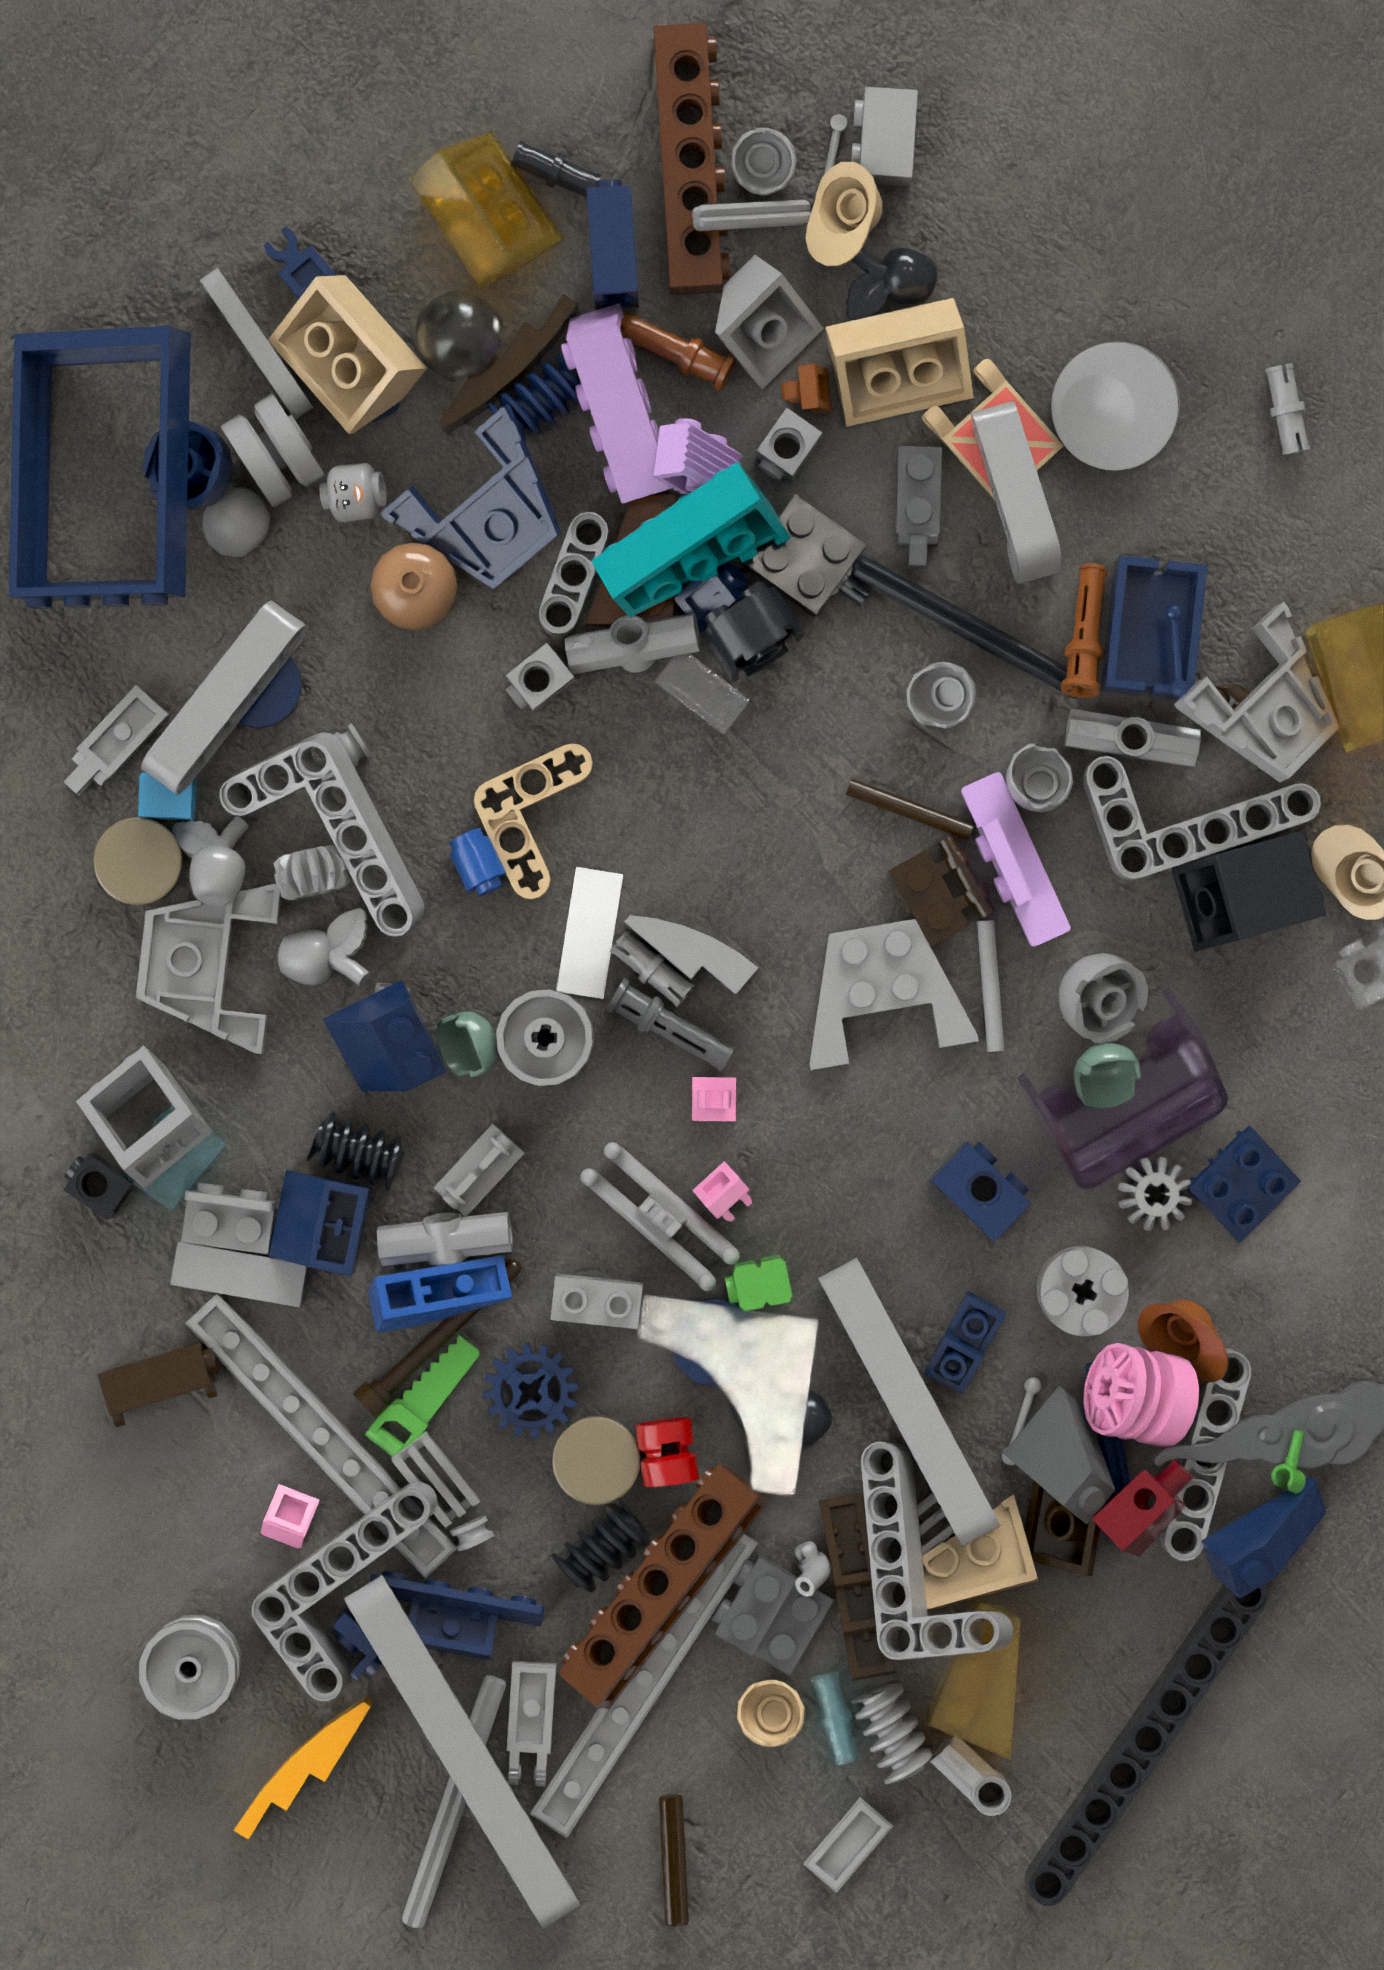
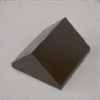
[1024,1480,1105,1576]

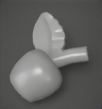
[172,816,249,906]
[277,908,370,986]

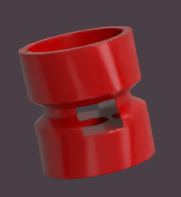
[635,1417,699,1487]

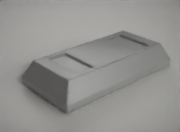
[803,1797,893,1893]

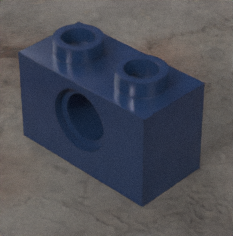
[929,1142,1031,1241]

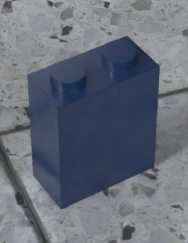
[586,179,639,310]

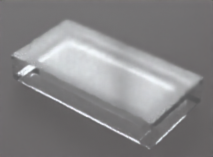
[654,654,750,736]

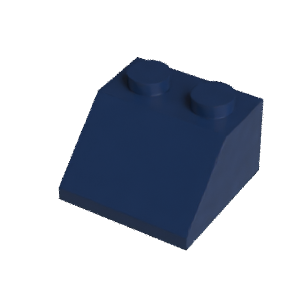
[323,980,447,1091]

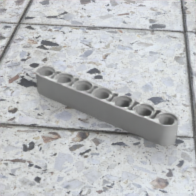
[818,1257,1001,1547]

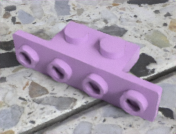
[961,772,1071,947]

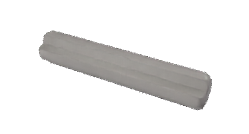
[692,200,811,231]

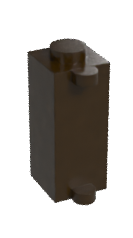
[97,1341,220,1427]

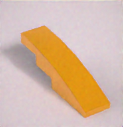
[233,1695,374,1840]

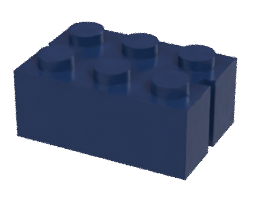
[1100,555,1208,700]

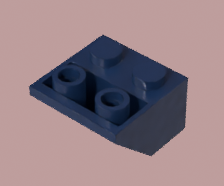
[269,1170,373,1276]

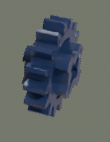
[483,1342,579,1439]

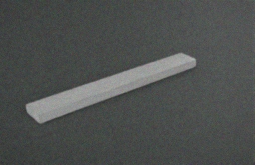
[185,1293,457,1579]
[530,1520,758,1838]

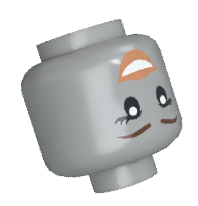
[320,463,387,523]

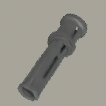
[605,977,735,1072]

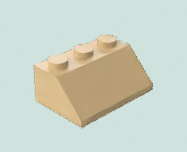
[268,275,427,434]
[826,298,974,427]

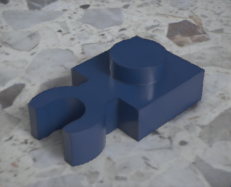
[264,227,337,299]

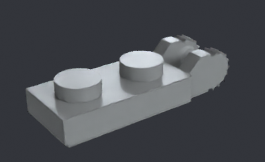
[507,1661,557,1787]

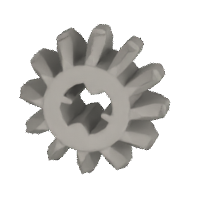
[274,844,350,900]
[1117,1157,1192,1231]

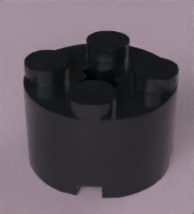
[702,581,805,681]

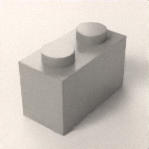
[851,87,918,187]

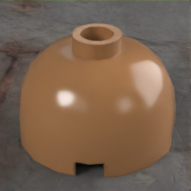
[370,542,458,631]

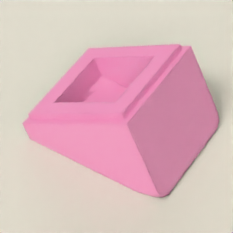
[260,1484,320,1549]

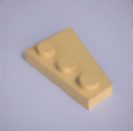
[903,1494,1039,1612]

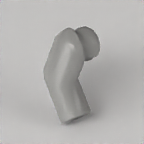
[794,1541,832,1597]

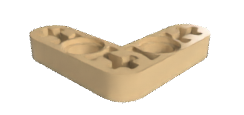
[474,743,593,900]

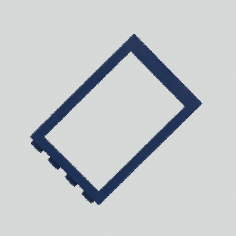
[9,326,191,609]

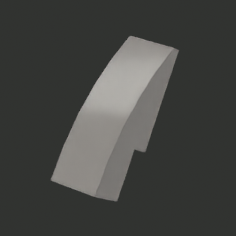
[624,915,758,995]

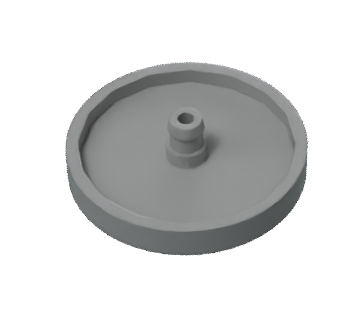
[1051,341,1180,471]

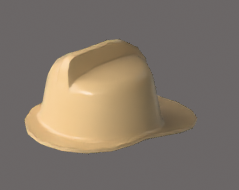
[805,162,883,266]
[1311,825,1384,920]

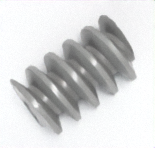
[851,1683,933,1784]

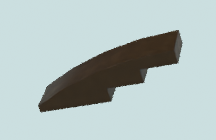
[439,294,579,434]
[819,1493,895,1681]

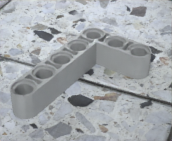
[219,732,424,937]
[1082,756,1321,881]
[861,1442,1013,1660]
[252,1482,437,1701]

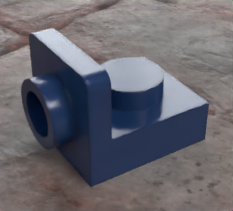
[673,562,748,632]
[333,1608,382,1681]

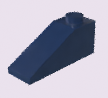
[1202,1476,1326,1599]

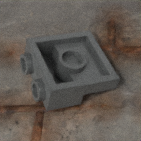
[711,1554,834,1676]

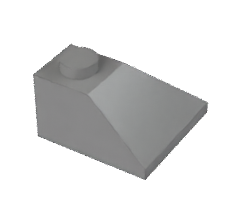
[715,255,824,390]

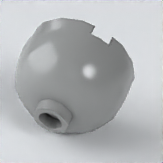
[1058,953,1148,1044]

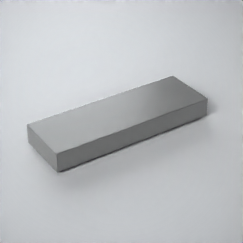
[170,1241,308,1308]

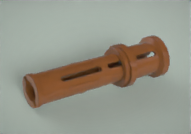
[620,309,737,392]
[1060,563,1108,698]

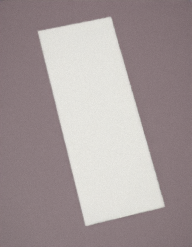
[556,867,623,999]

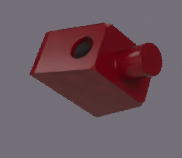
[1092,1459,1193,1556]

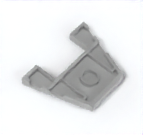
[1174,602,1340,783]
[136,884,281,1054]
[809,919,979,1070]

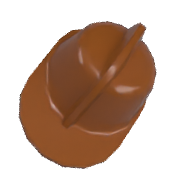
[1137,1299,1228,1383]

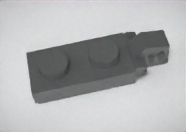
[895,446,942,568]

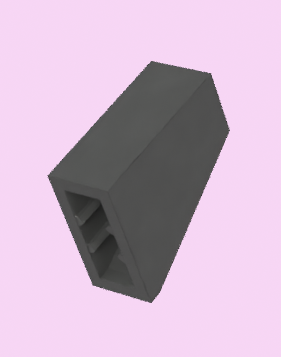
[1003,1386,1115,1524]

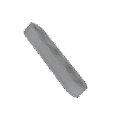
[200,268,313,420]

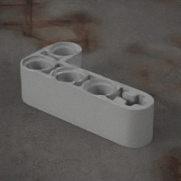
[970,401,1062,585]

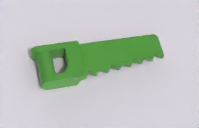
[365,1335,480,1463]

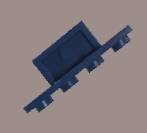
[370,1571,544,1661]

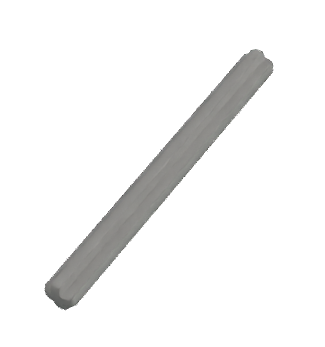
[402,1675,506,1928]

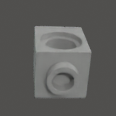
[756,408,822,481]
[505,643,575,713]

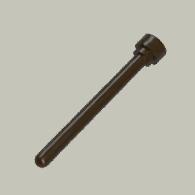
[353,1259,521,1419]

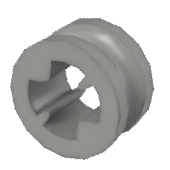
[333,723,372,768]
[450,1515,494,1551]

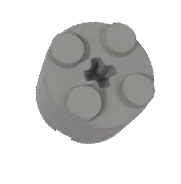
[1036,1246,1129,1336]

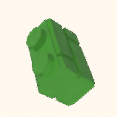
[725,1255,792,1311]

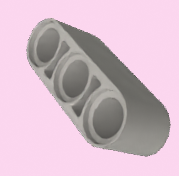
[539,512,609,638]

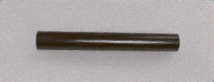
[846,779,974,840]

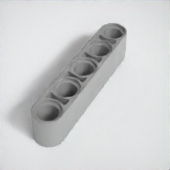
[141,600,308,795]
[1160,1348,1251,1561]

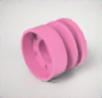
[1083,1343,1199,1448]

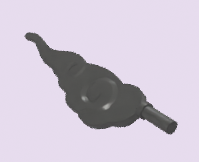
[1152,1381,1384,1468]

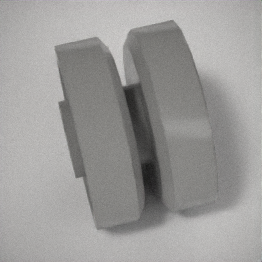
[221,393,325,508]
[496,989,594,1086]
[139,1615,242,1720]

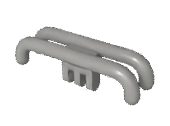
[580,1142,740,1291]

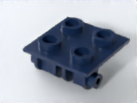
[1186,1125,1301,1243]

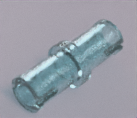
[811,1671,860,1765]

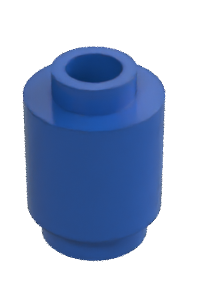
[449,828,506,896]

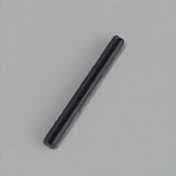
[852,556,1078,698]

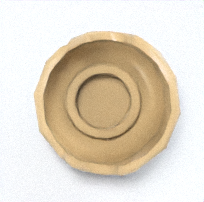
[737,1680,805,1747]

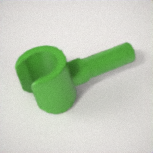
[1271,1430,1306,1494]

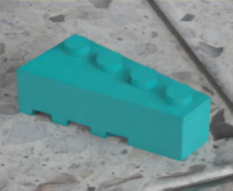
[591,461,792,617]

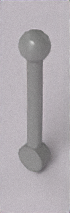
[815,114,847,197]
[1001,1377,1042,1465]

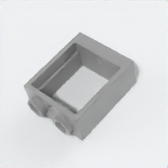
[76,1046,212,1188]

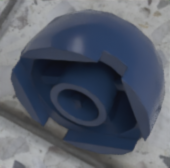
[142,421,234,510]

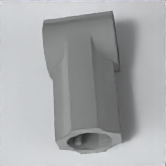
[929,1732,1012,1816]

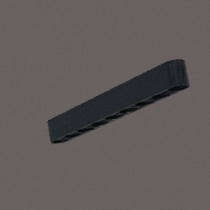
[1025,1584,1269,1906]

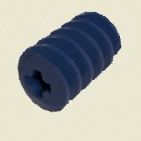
[486,354,581,444]

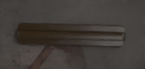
[659,1794,689,1927]

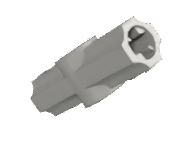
[565,613,701,674]
[1064,708,1201,768]
[377,1212,513,1266]

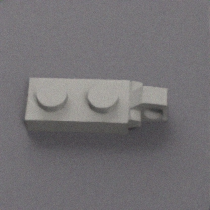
[64,685,170,796]

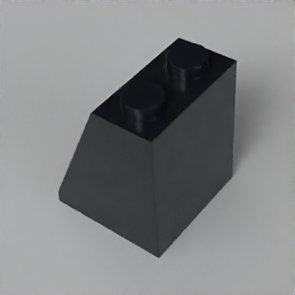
[1171,831,1326,952]

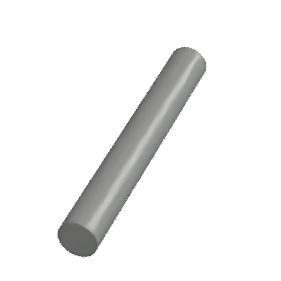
[977,920,1005,1052]

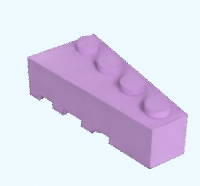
[562,303,671,504]

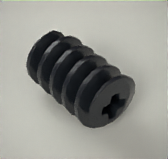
[307,1111,404,1191]
[551,1498,650,1593]

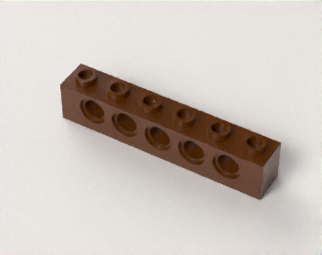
[654,22,730,295]
[558,1464,770,1709]

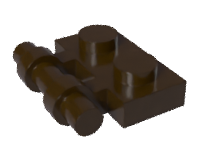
[888,835,996,947]

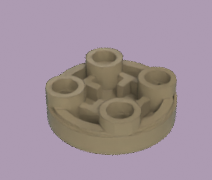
[94,817,183,905]
[552,1416,640,1505]

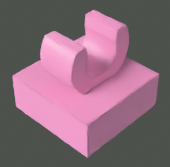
[692,1077,736,1121]
[692,1161,752,1222]

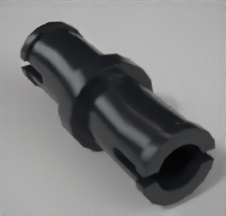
[510,141,601,198]

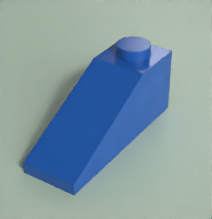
[368,1255,512,1333]

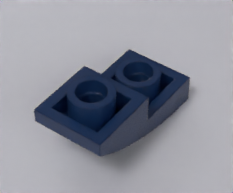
[924,1291,1006,1394]

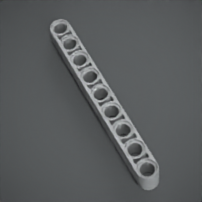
[344,1575,581,1929]

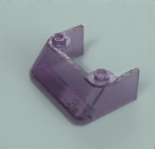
[1017,988,1228,1189]

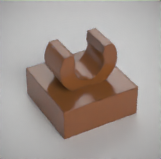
[781,364,832,415]

